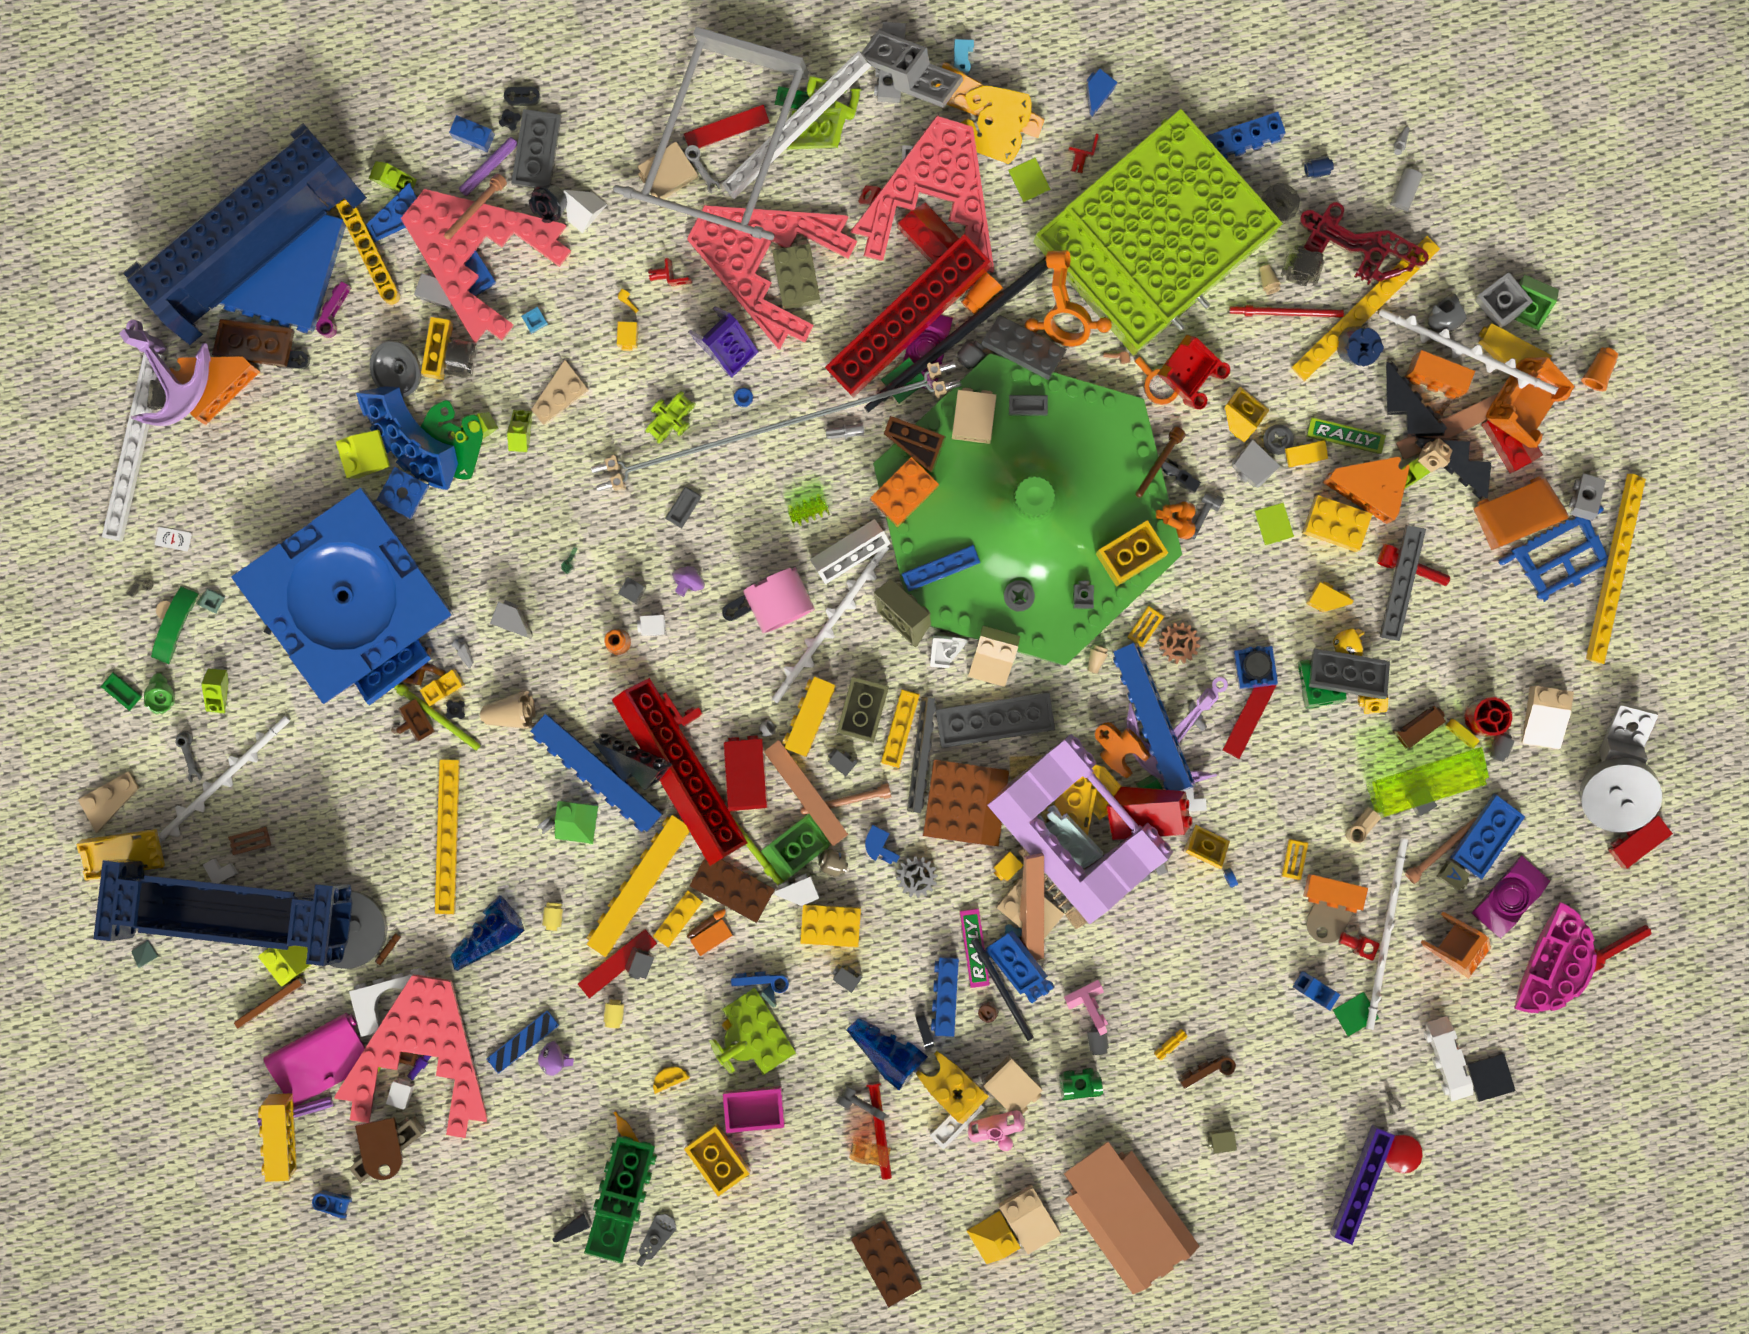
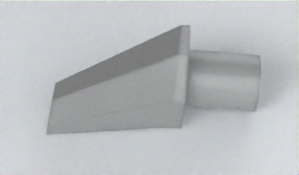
[1394,126,1410,155]
[452,640,474,669]
[1188,701,1207,731]

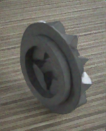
[1263,424,1294,455]
[1004,580,1035,611]

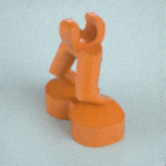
[1156,501,1196,539]

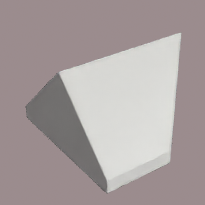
[564,190,607,233]
[930,635,969,668]

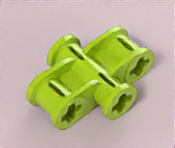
[645,391,696,444]

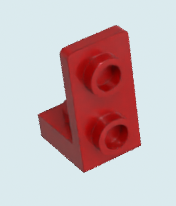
[663,692,703,727]

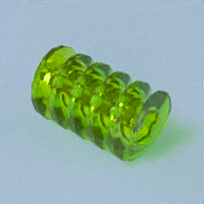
[788,493,830,528]

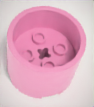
[743,567,815,634]

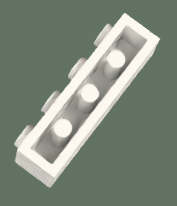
[810,519,890,584]

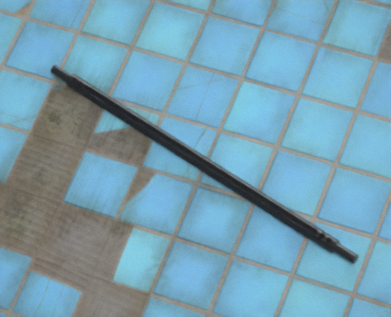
[864,257,1049,413]

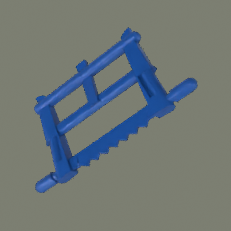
[1498,505,1609,602]

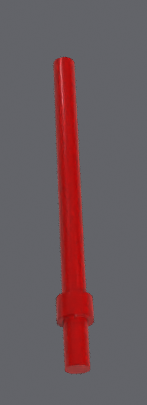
[1229,305,1344,317]

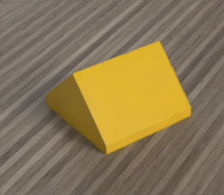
[1183,824,1230,869]

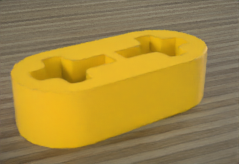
[1445,718,1480,749]

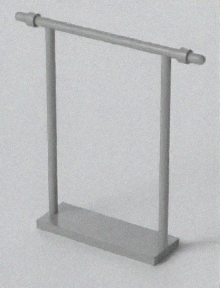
[613,27,809,240]

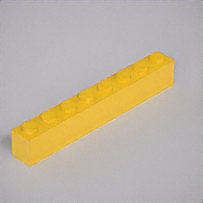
[586,815,689,957]

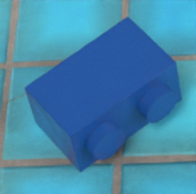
[449,115,495,152]

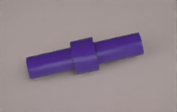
[407,1055,432,1080]

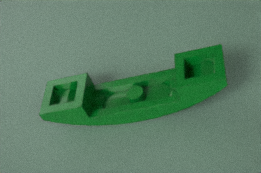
[151,587,199,664]

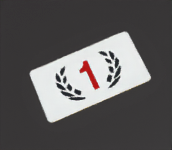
[155,527,192,551]

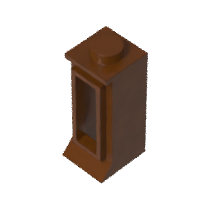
[1392,706,1446,749]

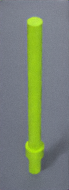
[394,683,481,751]
[732,816,784,886]

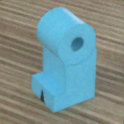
[954,39,974,75]

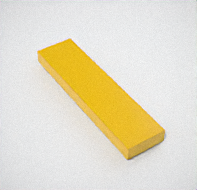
[881,689,920,768]

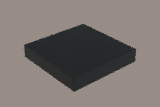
[1466,1053,1516,1102]

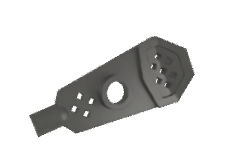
[636,1214,677,1267]

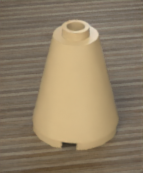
[480,691,536,729]

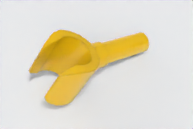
[618,289,639,313]

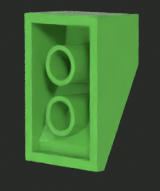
[761,814,832,881]

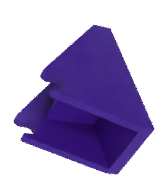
[688,306,759,378]

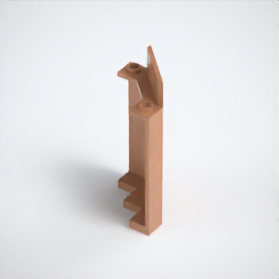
[1064,1142,1200,1294]

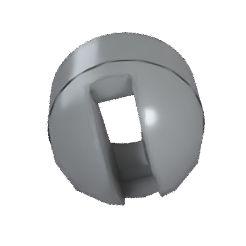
[759,720,776,737]

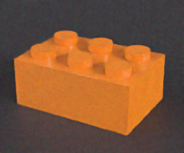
[1405,350,1475,399]
[870,457,939,528]

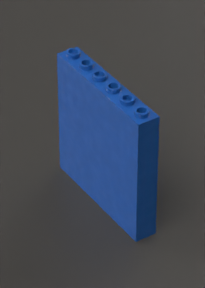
[216,188,346,333]

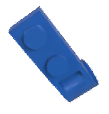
[731,971,789,993]

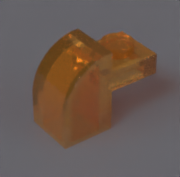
[849,1137,891,1168]

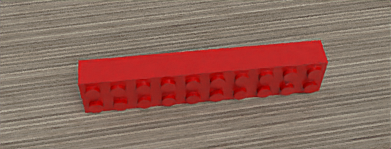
[825,234,993,398]
[611,678,748,866]

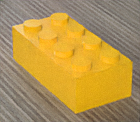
[783,676,836,757]
[258,1093,297,1182]

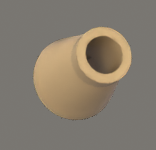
[1259,265,1281,295]
[1087,644,1108,674]

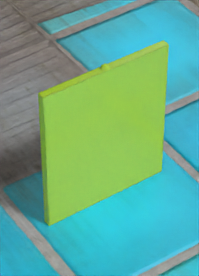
[1008,157,1051,202]
[1255,502,1294,545]

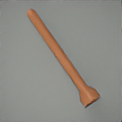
[444,174,507,239]
[800,783,892,815]
[1404,818,1477,884]

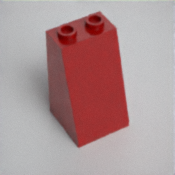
[724,735,769,811]
[1106,786,1192,840]

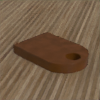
[355,1117,403,1180]

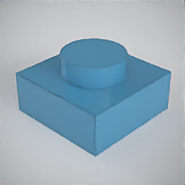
[521,307,548,334]

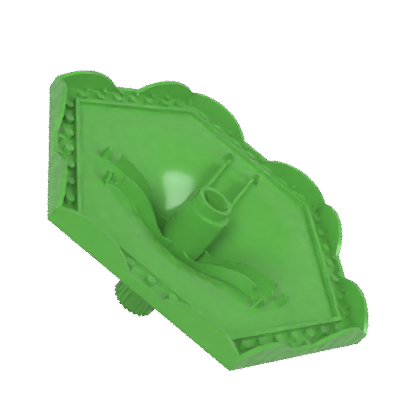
[873,354,1182,666]

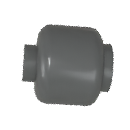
[957,340,985,369]

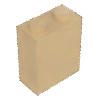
[638,142,698,199]
[952,388,996,444]

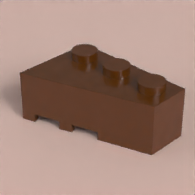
[884,416,946,473]

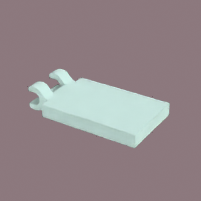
[1037,805,1103,869]

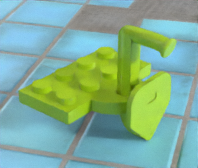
[787,76,861,150]
[709,988,796,1075]

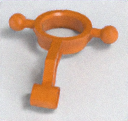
[1024,250,1112,347]

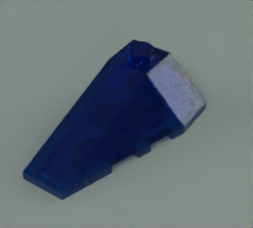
[450,895,525,971]
[846,1018,928,1091]

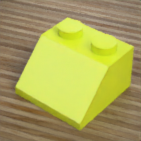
[336,430,390,479]
[257,946,311,987]

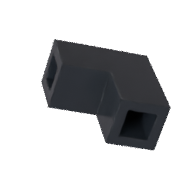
[1174,469,1201,494]

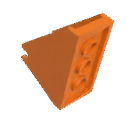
[170,357,260,425]
[1323,457,1410,524]
[1420,912,1491,979]

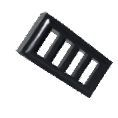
[552,1211,592,1243]

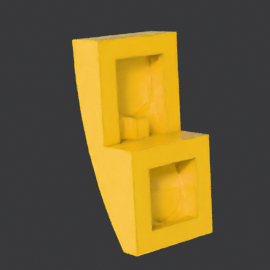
[1285,440,1328,467]
[419,669,465,707]

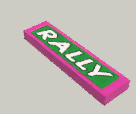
[960,908,990,988]

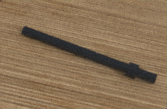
[971,938,1034,1041]

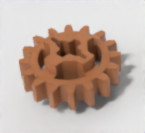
[1158,623,1201,664]

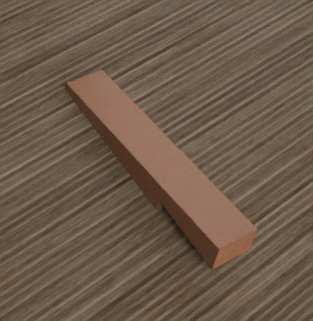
[1396,393,1499,460]
[763,740,849,846]
[1019,853,1044,961]

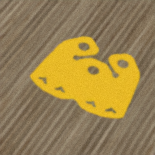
[961,86,1031,164]

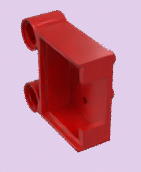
[1157,335,1230,410]

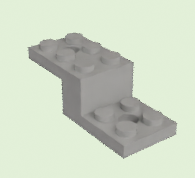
[861,30,963,108]
[1599,702,1658,764]

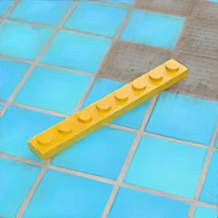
[435,760,460,914]

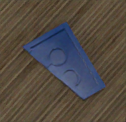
[366,183,417,242]

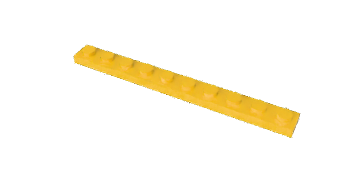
[1291,236,1440,382]
[1586,474,1646,664]

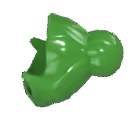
[144,673,175,715]

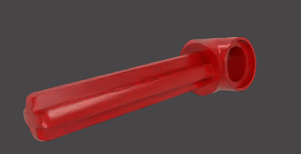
[1376,544,1450,586]
[1594,925,1652,972]

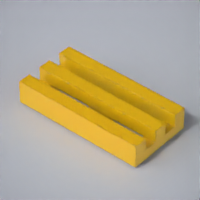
[1127,606,1164,648]
[1281,839,1308,880]

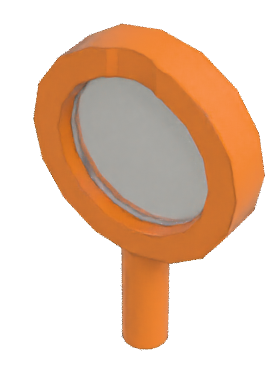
[1134,356,1178,405]

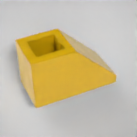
[1306,581,1354,613]

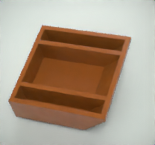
[923,760,1009,847]

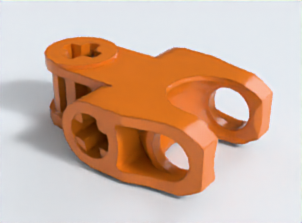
[1095,722,1151,779]

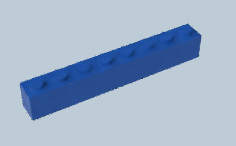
[1113,643,1196,791]
[530,714,663,832]

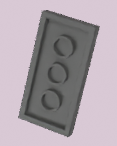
[511,109,562,188]
[981,315,1067,380]
[1309,648,1390,699]

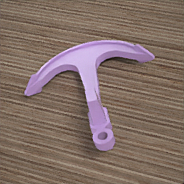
[119,319,211,426]
[1127,676,1228,782]

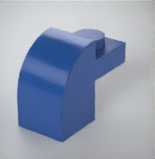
[865,825,900,864]
[1292,971,1340,1011]

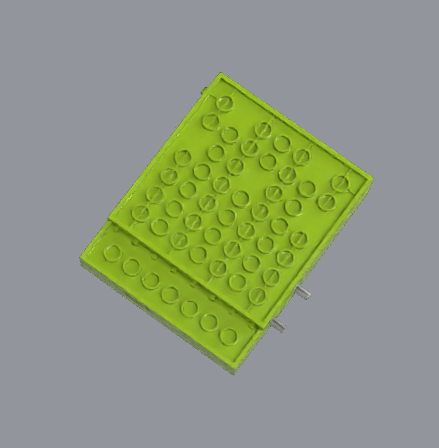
[1033,109,1283,356]

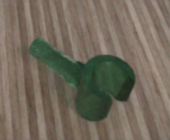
[561,547,578,574]

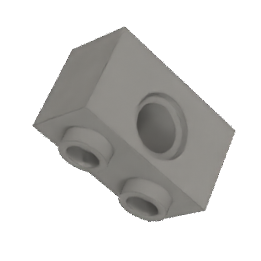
[1569,473,1606,521]

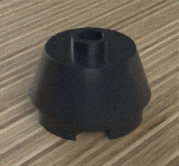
[529,185,567,223]

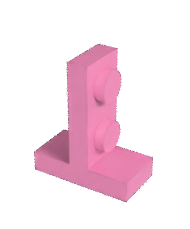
[1064,980,1108,1036]

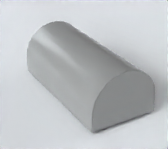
[1390,168,1423,212]

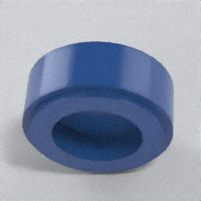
[734,388,753,407]
[1223,868,1238,888]

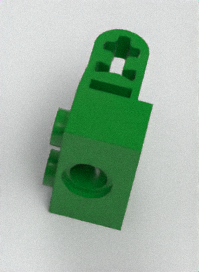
[1298,659,1347,709]
[1059,1068,1103,1101]

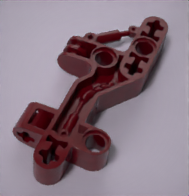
[1300,202,1429,285]

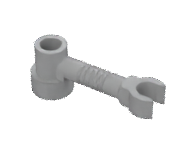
[685,145,720,194]

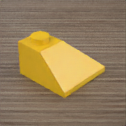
[1225,387,1269,442]
[967,1211,1021,1264]

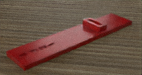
[683,105,770,148]
[1222,685,1277,759]
[578,929,657,999]

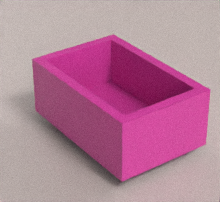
[723,1086,785,1133]

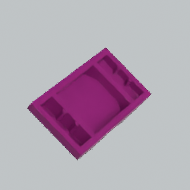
[903,315,953,389]
[1471,855,1550,939]

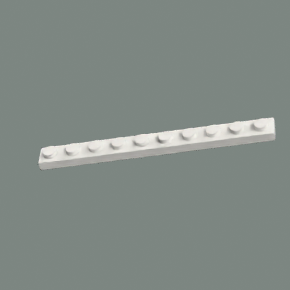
[722,51,871,198]
[102,353,165,542]

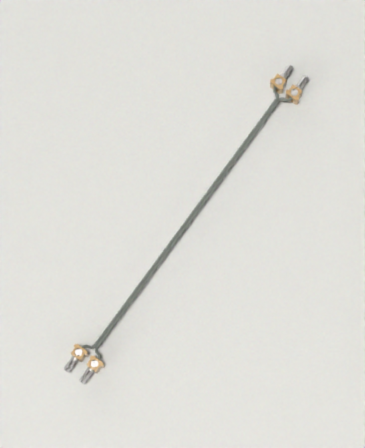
[591,361,961,491]

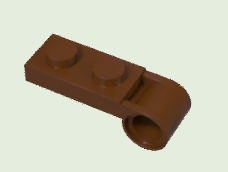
[1178,1055,1236,1089]

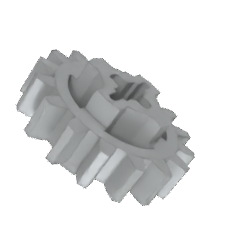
[896,856,938,898]

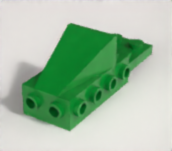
[584,1136,657,1264]

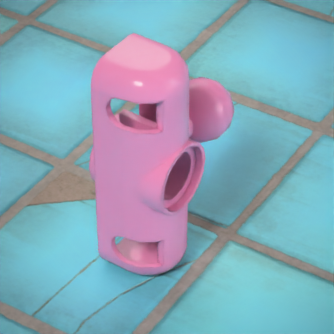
[968,1110,1025,1151]

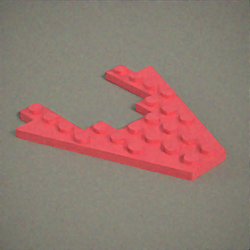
[851,116,994,286]
[401,189,571,343]
[687,205,857,350]
[334,974,488,1138]

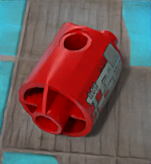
[1464,697,1513,736]

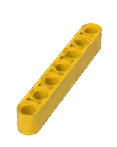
[336,198,400,305]

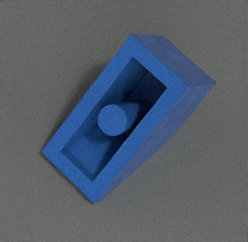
[1086,69,1118,117]

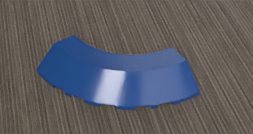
[356,386,458,490]

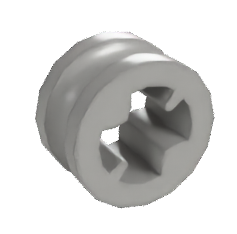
[537,816,555,834]

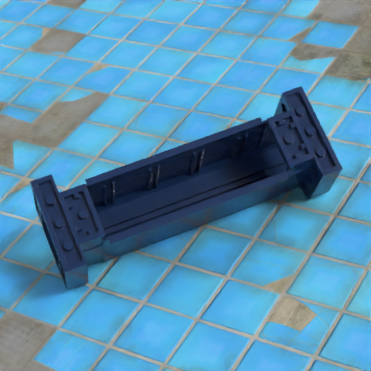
[123,123,367,345]
[93,859,353,966]

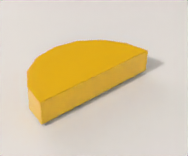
[653,1066,690,1094]

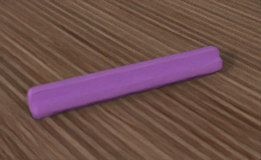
[459,137,518,196]
[257,1097,333,1127]

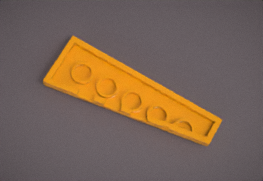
[936,62,1045,138]

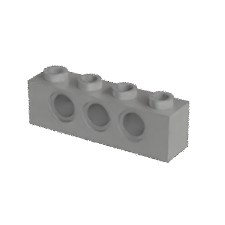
[874,22,906,103]

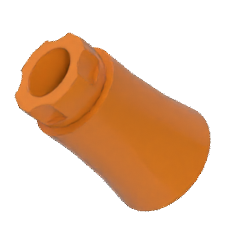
[961,272,1003,314]
[1581,347,1619,392]
[604,629,631,655]

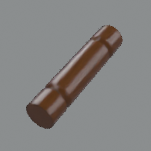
[375,933,401,965]

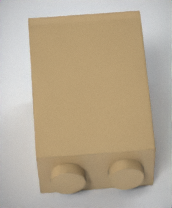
[982,1054,1043,1114]

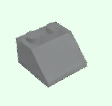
[1476,272,1533,328]
[490,600,533,639]

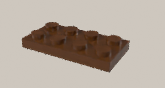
[212,319,295,367]
[690,858,775,923]
[851,1219,922,1308]

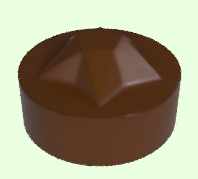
[978,1002,999,1023]

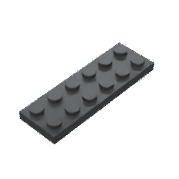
[936,692,1055,748]

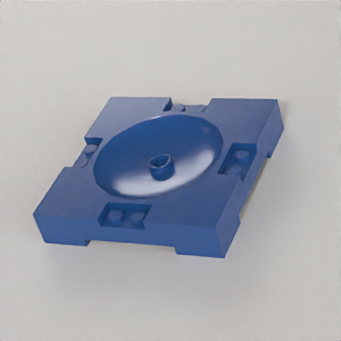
[231,487,454,704]

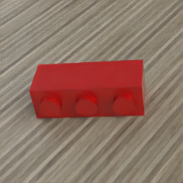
[1608,815,1673,869]

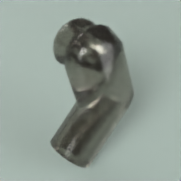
[126,578,154,598]

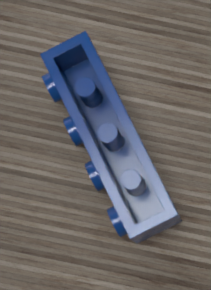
[1206,112,1286,160]
[931,956,959,1037]

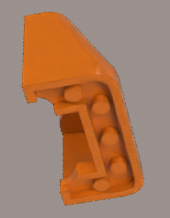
[1486,357,1575,448]
[1473,476,1569,550]

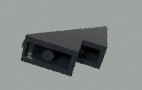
[1386,361,1447,437]
[1415,437,1492,499]
[593,733,672,790]

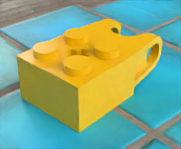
[916,1051,989,1124]

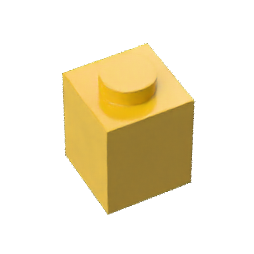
[617,321,639,351]
[993,851,1024,882]

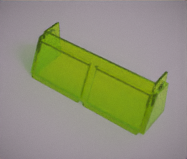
[1366,747,1489,819]

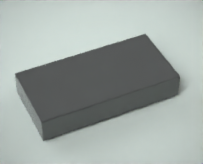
[1009,395,1048,416]
[665,486,702,529]

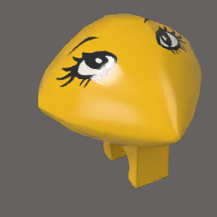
[1333,628,1365,656]

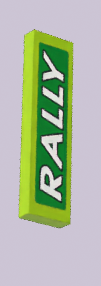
[1306,418,1386,454]

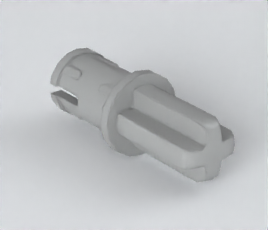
[825,423,864,439]

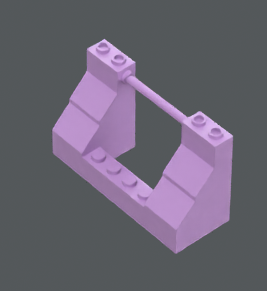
[988,733,1173,924]

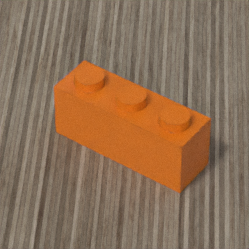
[1303,874,1368,913]

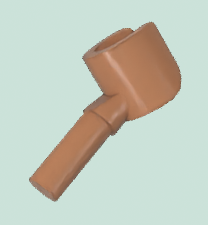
[1103,352,1130,364]

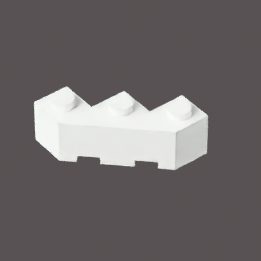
[1424,1016,1473,1102]

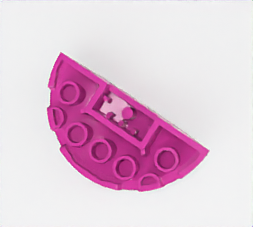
[1514,902,1597,1013]

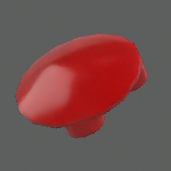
[1385,1135,1423,1174]

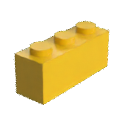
[421,317,453,380]

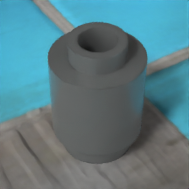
[1490,733,1515,762]
[1087,1026,1109,1055]

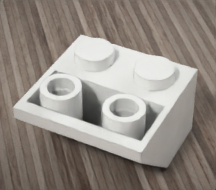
[775,874,820,906]

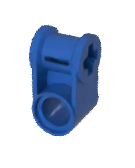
[312,1190,352,1218]

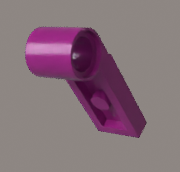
[316,281,352,338]

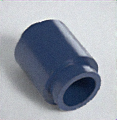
[1304,156,1334,178]

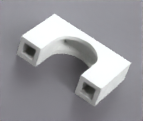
[349,968,429,1037]

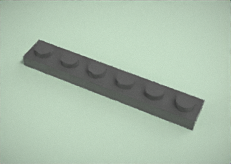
[1379,525,1426,641]
[907,697,936,813]

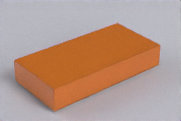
[690,919,733,956]

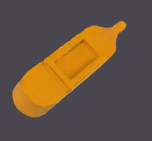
[614,1111,639,1142]

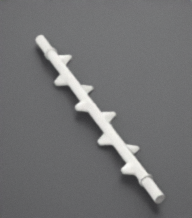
[1379,308,1558,395]
[772,546,889,703]
[158,716,290,843]
[1366,838,1408,1030]

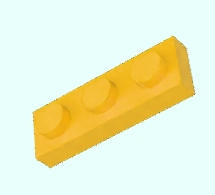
[653,890,703,948]

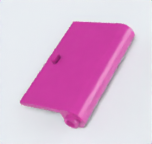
[263,1012,366,1107]

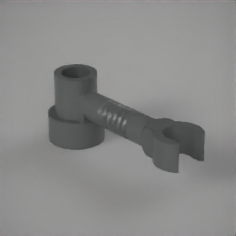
[1191,492,1225,540]
[175,731,202,783]
[836,1086,887,1121]

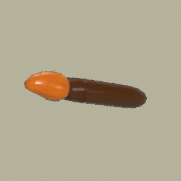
[687,909,726,939]

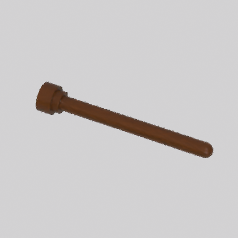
[1136,427,1186,498]

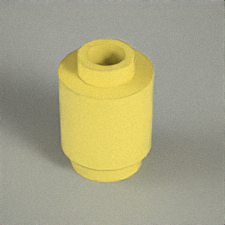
[542,902,563,931]
[603,999,624,1028]

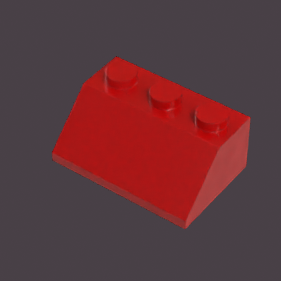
[898,202,959,264]
[1481,420,1543,474]

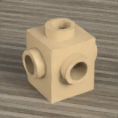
[1418,438,1452,473]

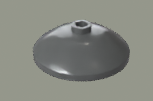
[370,341,421,398]

